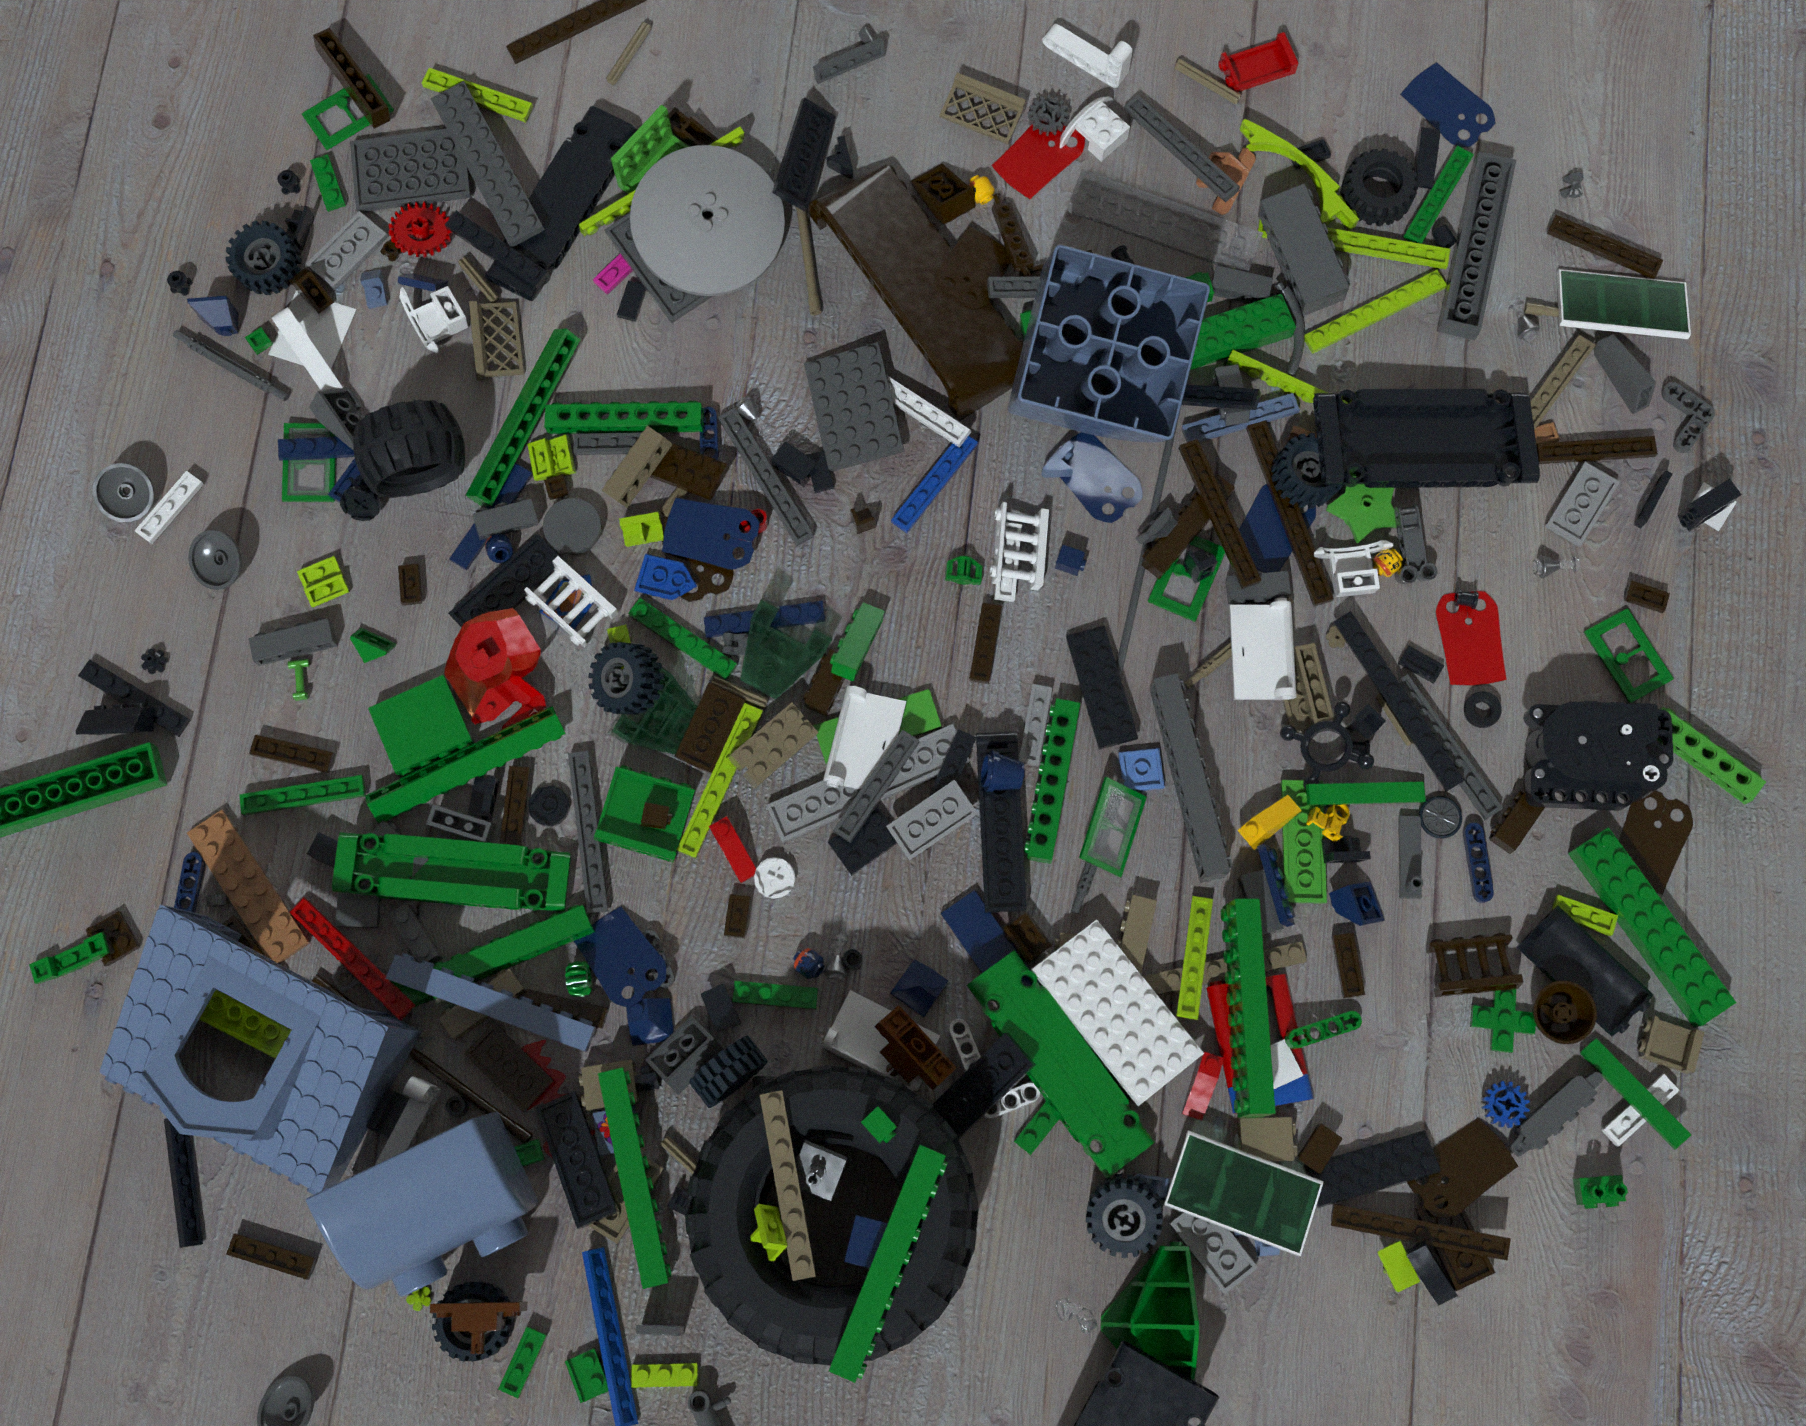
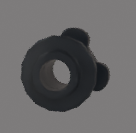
[277,170,301,195]
[167,271,193,296]

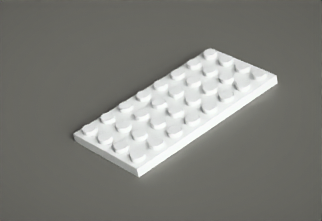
[1031,920,1204,1106]

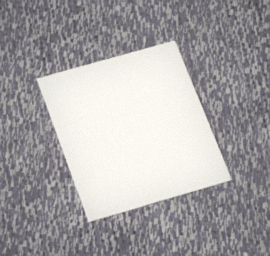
[268,291,357,369]

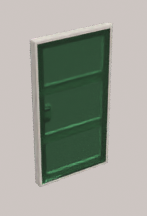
[1557,269,1691,339]
[1163,1130,1323,1256]

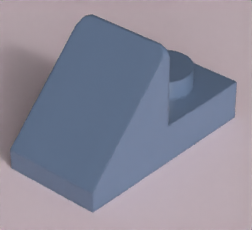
[360,269,388,309]
[1041,441,1074,478]

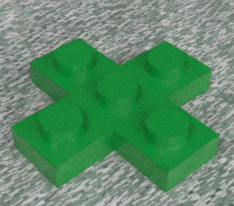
[1470,989,1536,1053]

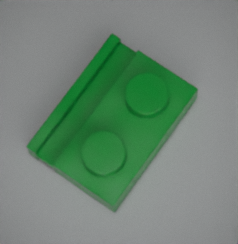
[565,1348,608,1404]

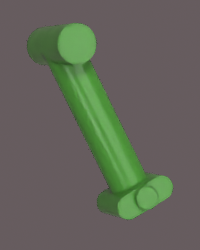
[288,659,310,701]

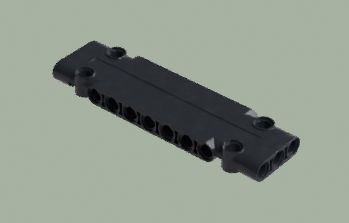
[485,106,637,301]

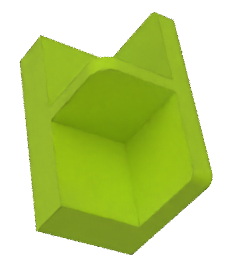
[619,512,664,547]
[750,1204,788,1261]
[1377,1241,1420,1292]

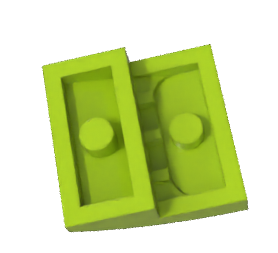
[527,435,576,481]
[297,556,350,608]

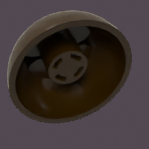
[1532,981,1597,1044]

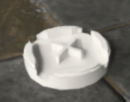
[754,857,795,899]

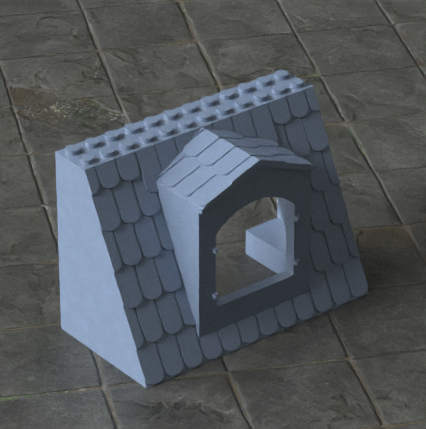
[99,904,421,1195]

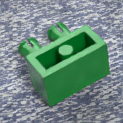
[1573,1175,1628,1209]

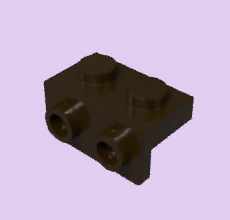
[1003,912,1052,962]

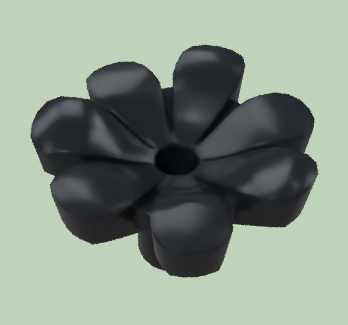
[141,649,168,675]

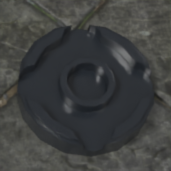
[528,786,570,827]

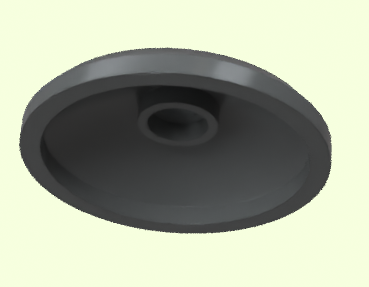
[92,463,155,522]
[188,530,242,590]
[257,1376,314,1426]

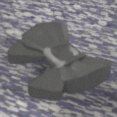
[1560,172,1584,198]

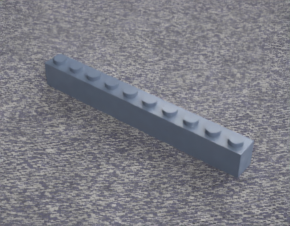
[386,953,596,1052]

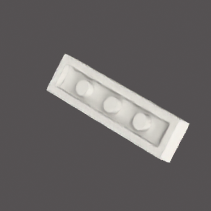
[135,471,204,544]
[994,522,1022,602]
[1602,1074,1680,1147]

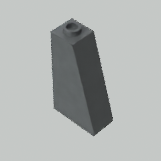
[1594,334,1656,414]

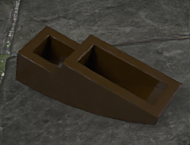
[668,107,718,146]

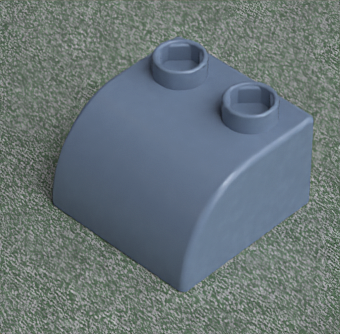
[1008,245,1210,443]
[306,1111,538,1297]

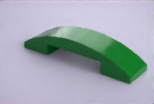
[29,932,110,984]

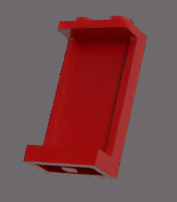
[1218,32,1299,92]

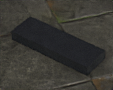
[1634,470,1673,529]

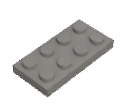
[306,211,388,290]
[1545,462,1620,547]
[886,780,978,861]
[1169,1197,1258,1295]

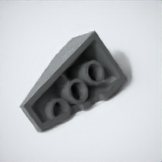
[309,387,364,450]

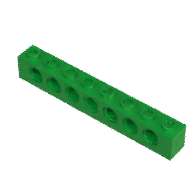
[544,401,704,434]
[1024,698,1080,864]

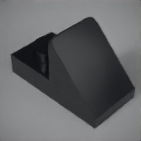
[826,136,853,179]

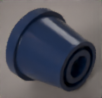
[980,750,1024,792]

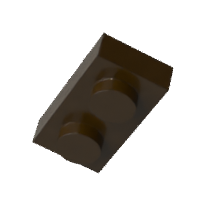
[398,563,422,606]
[1624,580,1670,613]
[724,894,751,939]

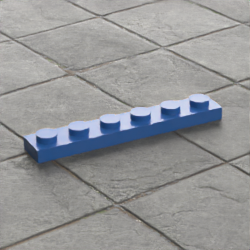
[891,436,978,533]

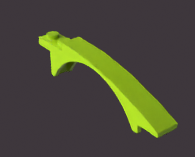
[1239,119,1359,231]

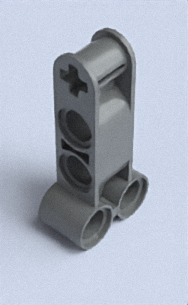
[1394,504,1438,585]

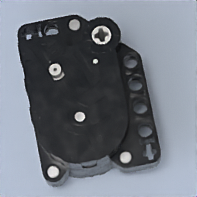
[1523,701,1674,811]

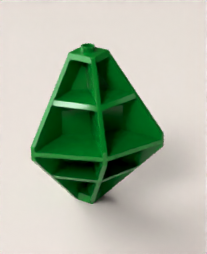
[1101,1242,1199,1380]

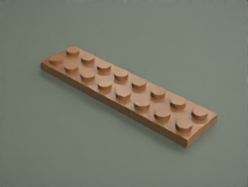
[187,809,310,964]

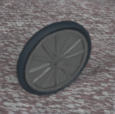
[1419,796,1462,839]

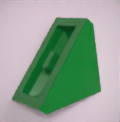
[350,627,396,663]

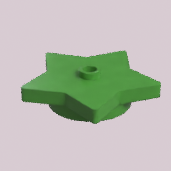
[1326,473,1396,543]

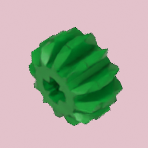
[565,961,593,997]

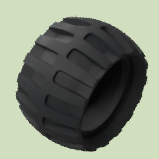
[353,400,465,498]

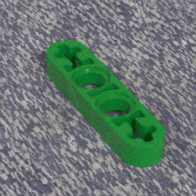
[1285,1011,1362,1049]

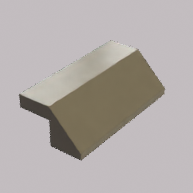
[1282,643,1334,732]

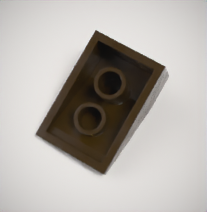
[911,163,976,225]

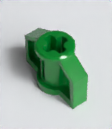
[945,556,983,585]

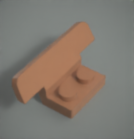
[1196,148,1256,215]

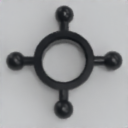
[1280,702,1374,790]

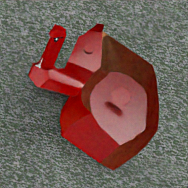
[444,608,546,730]

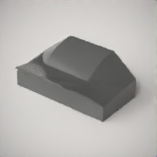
[1135,507,1178,544]

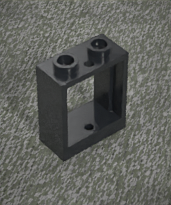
[1678,478,1742,532]

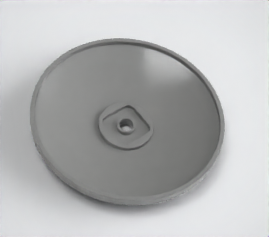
[630,145,785,296]

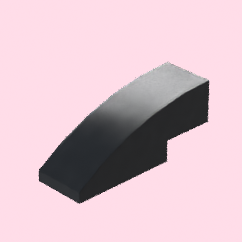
[1414,127,1440,189]
[1405,1240,1458,1306]

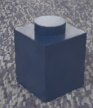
[1055,545,1087,576]

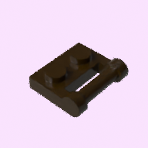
[85,911,140,966]

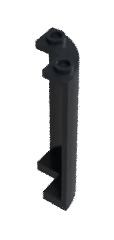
[1516,906,1654,1037]

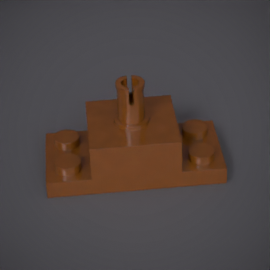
[874,1005,957,1090]
[430,1301,527,1354]

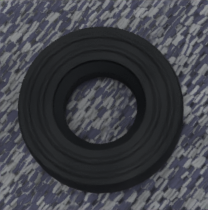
[1464,691,1502,728]

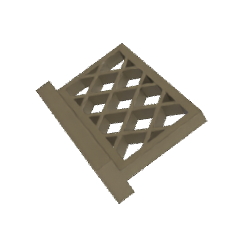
[939,72,1026,145]
[469,301,524,381]

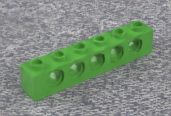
[1657,706,1766,805]

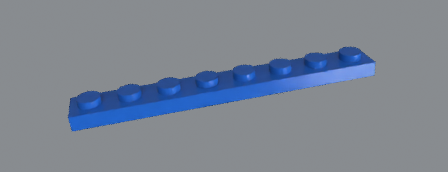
[582,1247,639,1426]

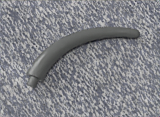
[1275,282,1305,376]

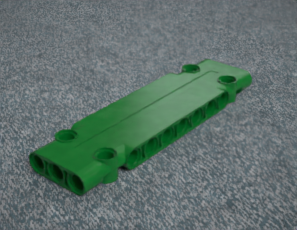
[332,832,571,912]
[966,950,1155,1179]

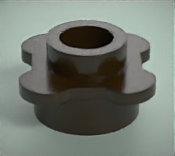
[380,240,403,261]

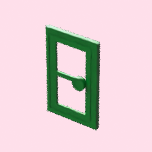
[1583,608,1674,704]

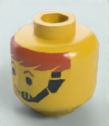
[968,175,995,205]
[1372,548,1403,577]

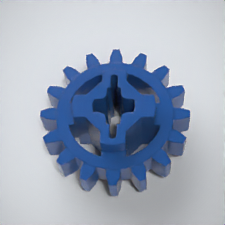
[1481,1081,1530,1128]

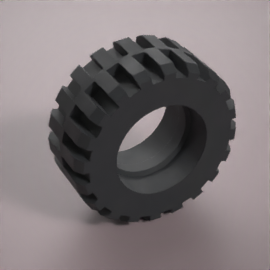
[1341,148,1419,226]

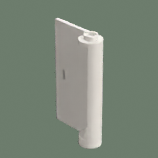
[1229,598,1297,700]
[823,685,906,790]
[821,990,940,1091]

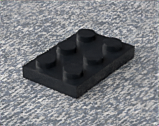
[828,807,898,876]

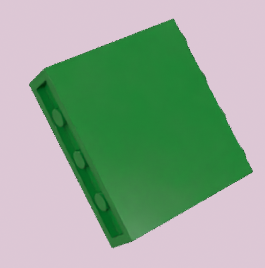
[368,675,475,777]
[594,765,695,863]

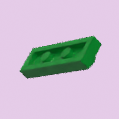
[310,154,346,212]
[498,1326,548,1399]

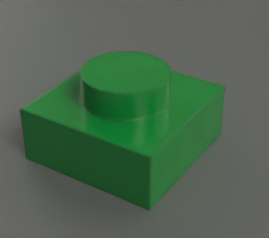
[245,327,273,355]

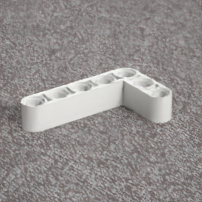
[1042,24,1132,88]
[271,307,343,391]
[949,1019,1040,1119]
[375,1077,442,1165]

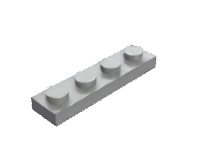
[1019,684,1052,767]

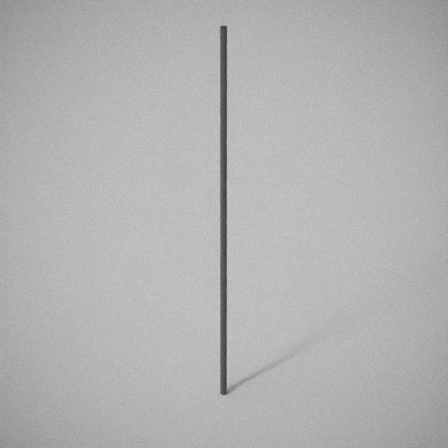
[1116,405,1182,679]

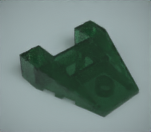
[740,597,833,699]
[607,668,697,755]

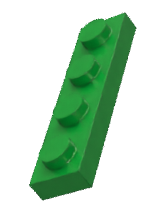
[732,981,818,1010]

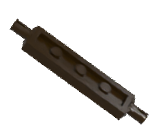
[991,193,1034,277]

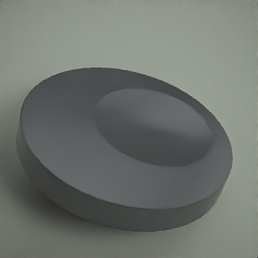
[543,498,602,555]

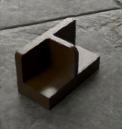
[1295,1123,1342,1174]

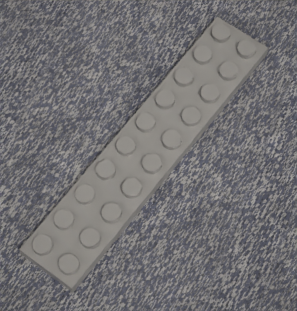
[766,724,970,843]

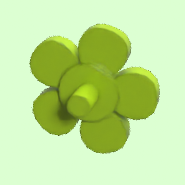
[406,1287,432,1311]

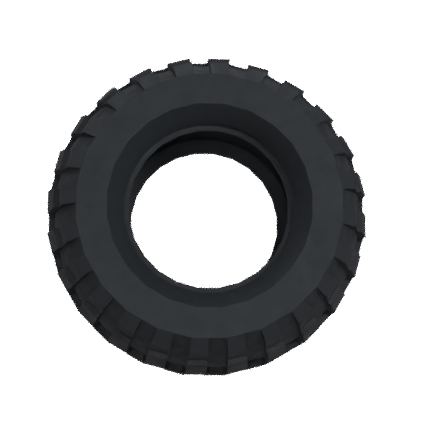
[685,1064,979,1366]

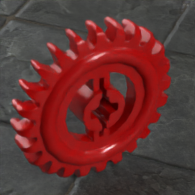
[389,202,453,257]

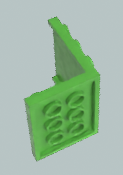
[611,105,689,194]

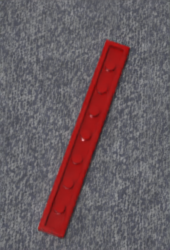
[289,897,416,1021]

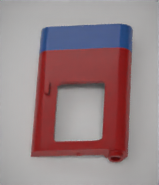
[1206,974,1314,1114]

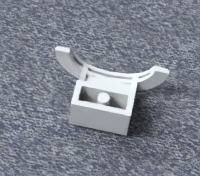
[1060,96,1130,162]
[399,286,468,353]
[1314,540,1394,597]

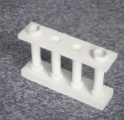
[990,502,1049,591]
[524,556,618,648]

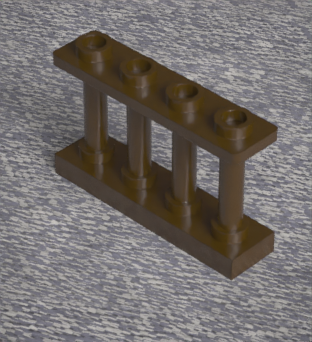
[1426,933,1523,997]

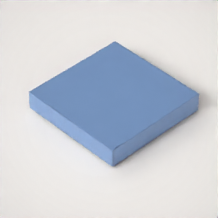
[1118,748,1165,792]

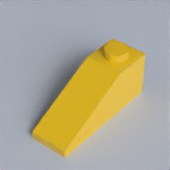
[1237,795,1302,850]

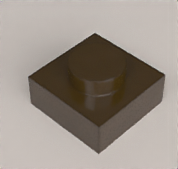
[544,474,569,500]

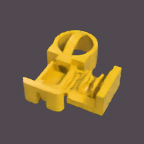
[1306,805,1350,842]

